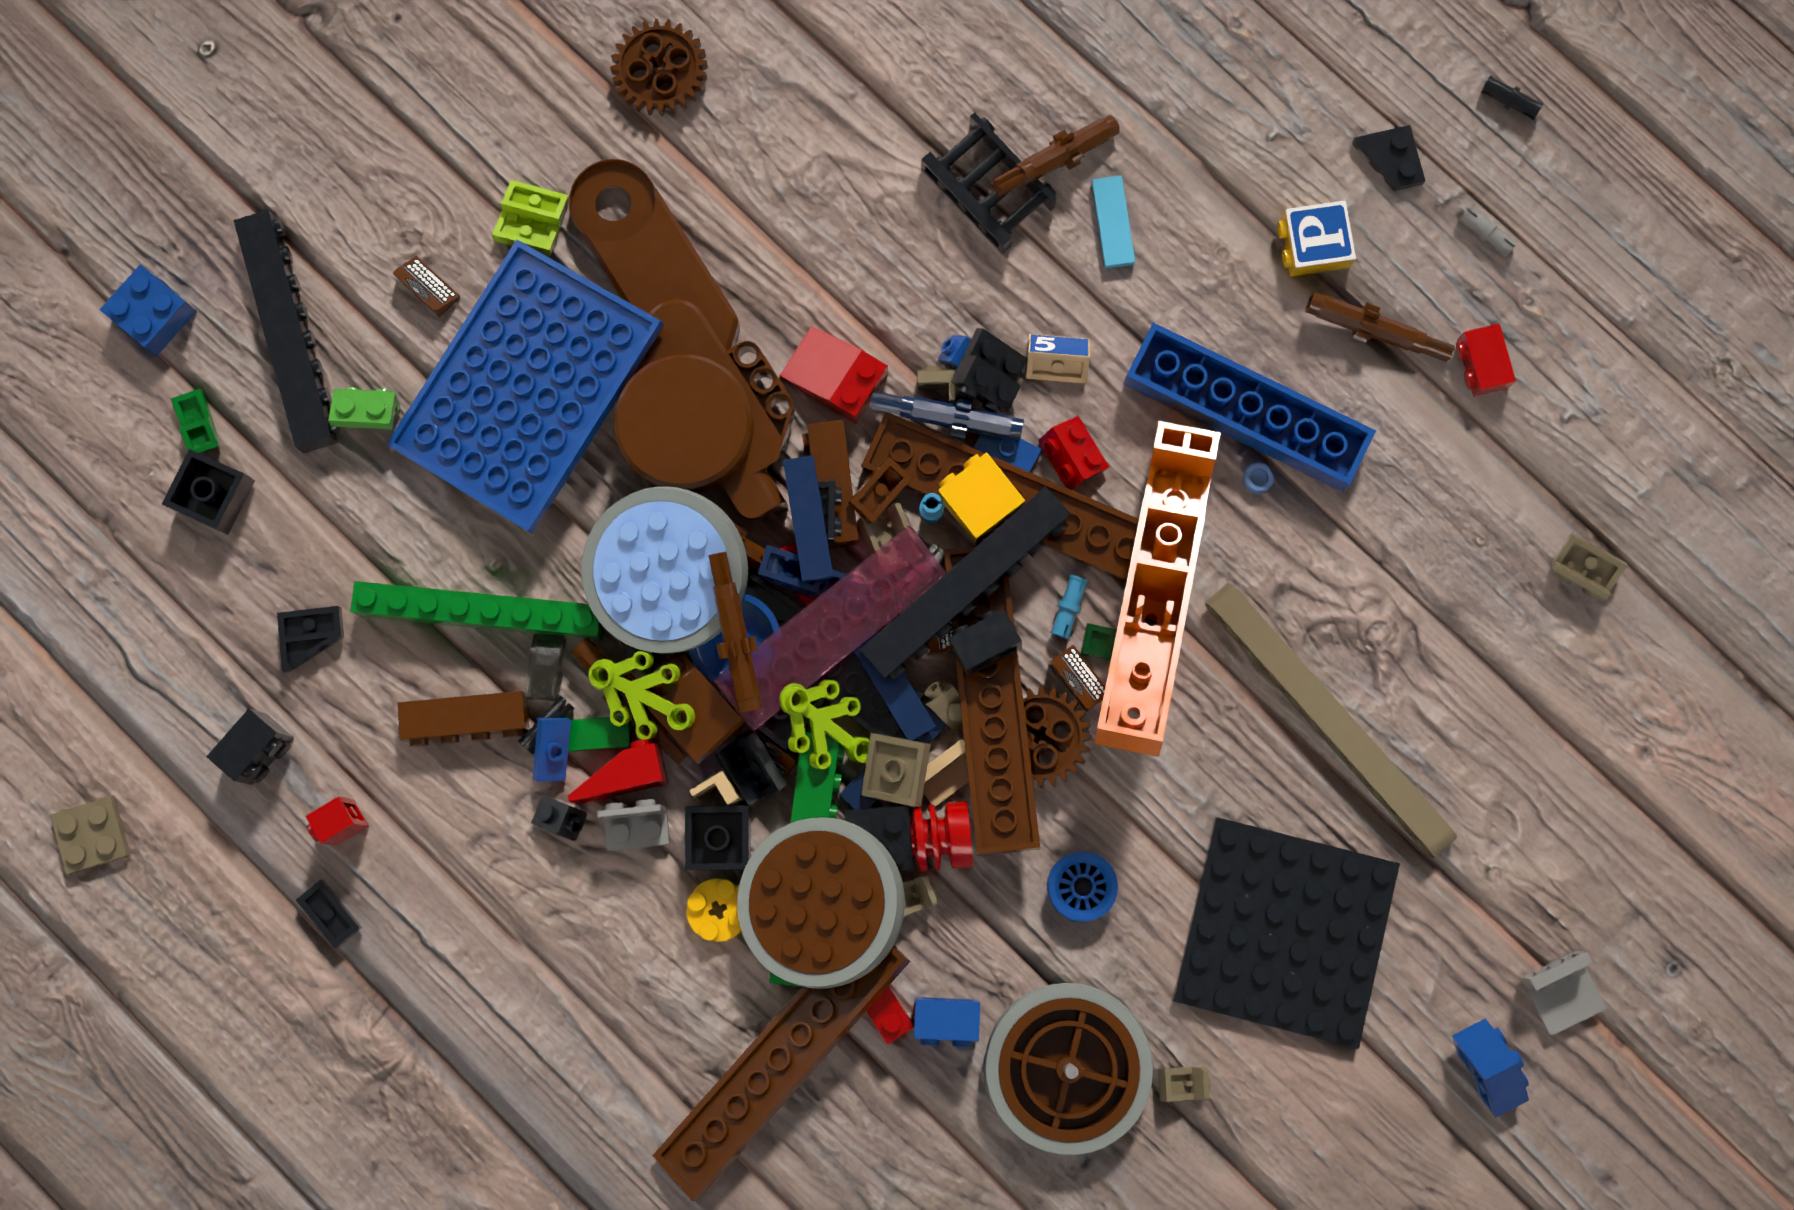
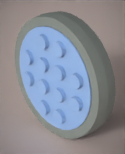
[581,487,748,653]

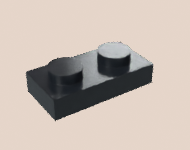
[296,879,362,948]

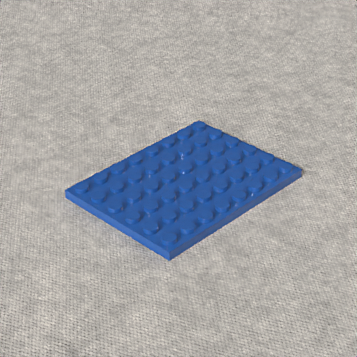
[386,240,664,534]

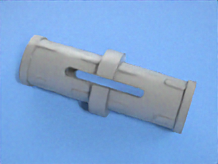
[1458,205,1518,258]

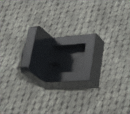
[531,795,587,841]

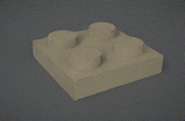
[861,733,931,807]
[50,796,131,875]

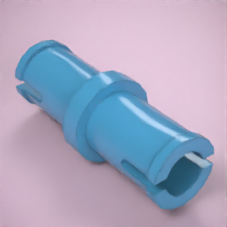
[919,493,944,524]
[1050,575,1089,639]

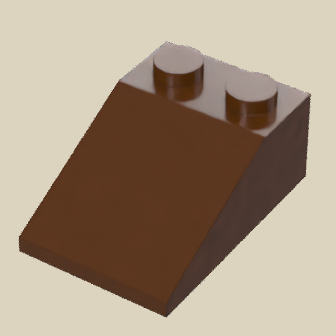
[645,652,745,764]

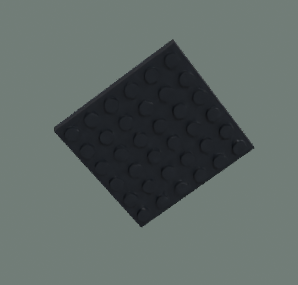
[1172,817,1400,1049]

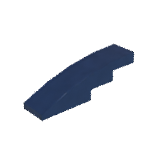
[757,545,880,620]

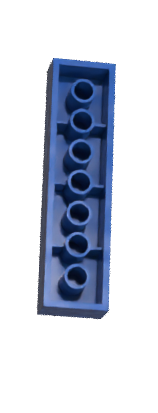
[1123,322,1376,492]

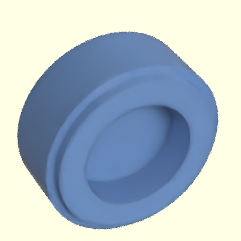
[1242,462,1274,495]

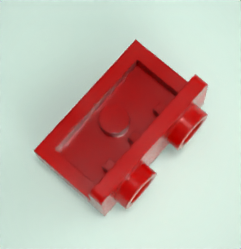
[1038,416,1109,490]

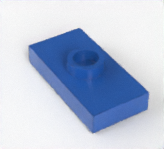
[973,434,1041,472]
[532,718,571,782]

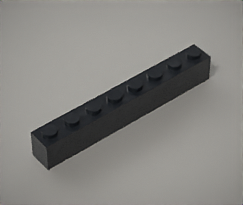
[233,210,340,454]
[859,486,1071,682]

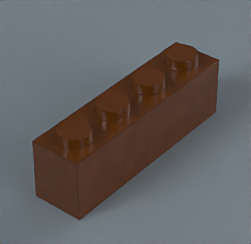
[802,420,859,549]
[397,691,530,747]

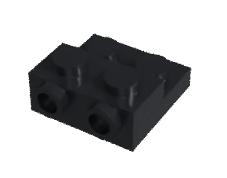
[950,328,1028,413]

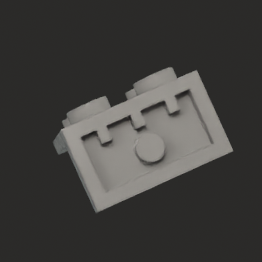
[597,799,670,851]
[1520,951,1606,1035]

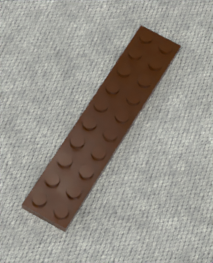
[861,412,1139,582]
[944,546,1040,856]
[652,945,911,1202]

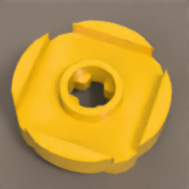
[686,878,741,942]

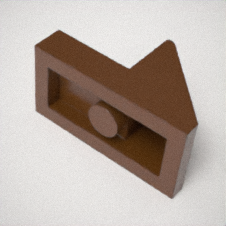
[848,457,912,524]

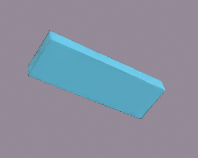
[1091,175,1135,269]

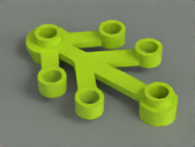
[588,651,695,740]
[780,680,870,769]

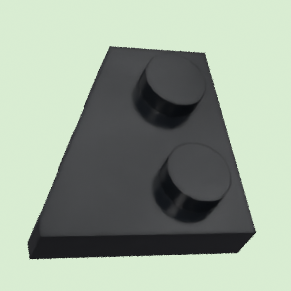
[277,606,344,673]

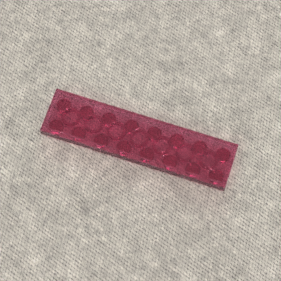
[713,525,946,731]

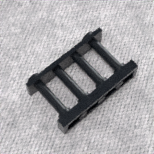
[921,112,1057,254]

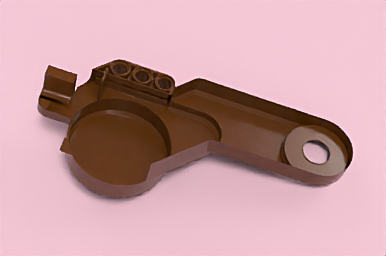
[569,159,795,521]

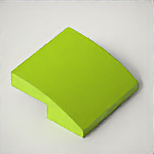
[492,180,569,257]

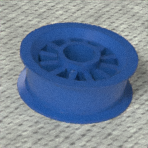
[1047,851,1118,921]

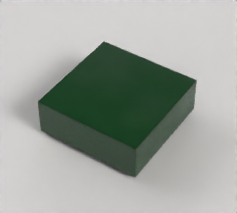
[1080,623,1117,661]

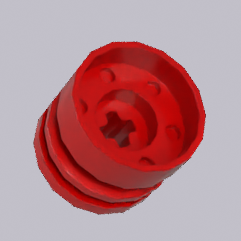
[910,801,973,872]

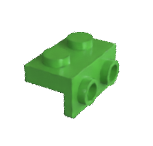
[328,387,400,430]

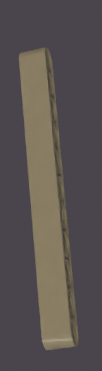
[1205,583,1457,859]

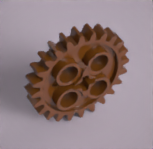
[610,19,708,116]
[1023,686,1092,789]

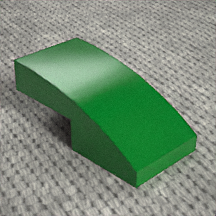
[170,388,220,453]
[568,716,632,752]

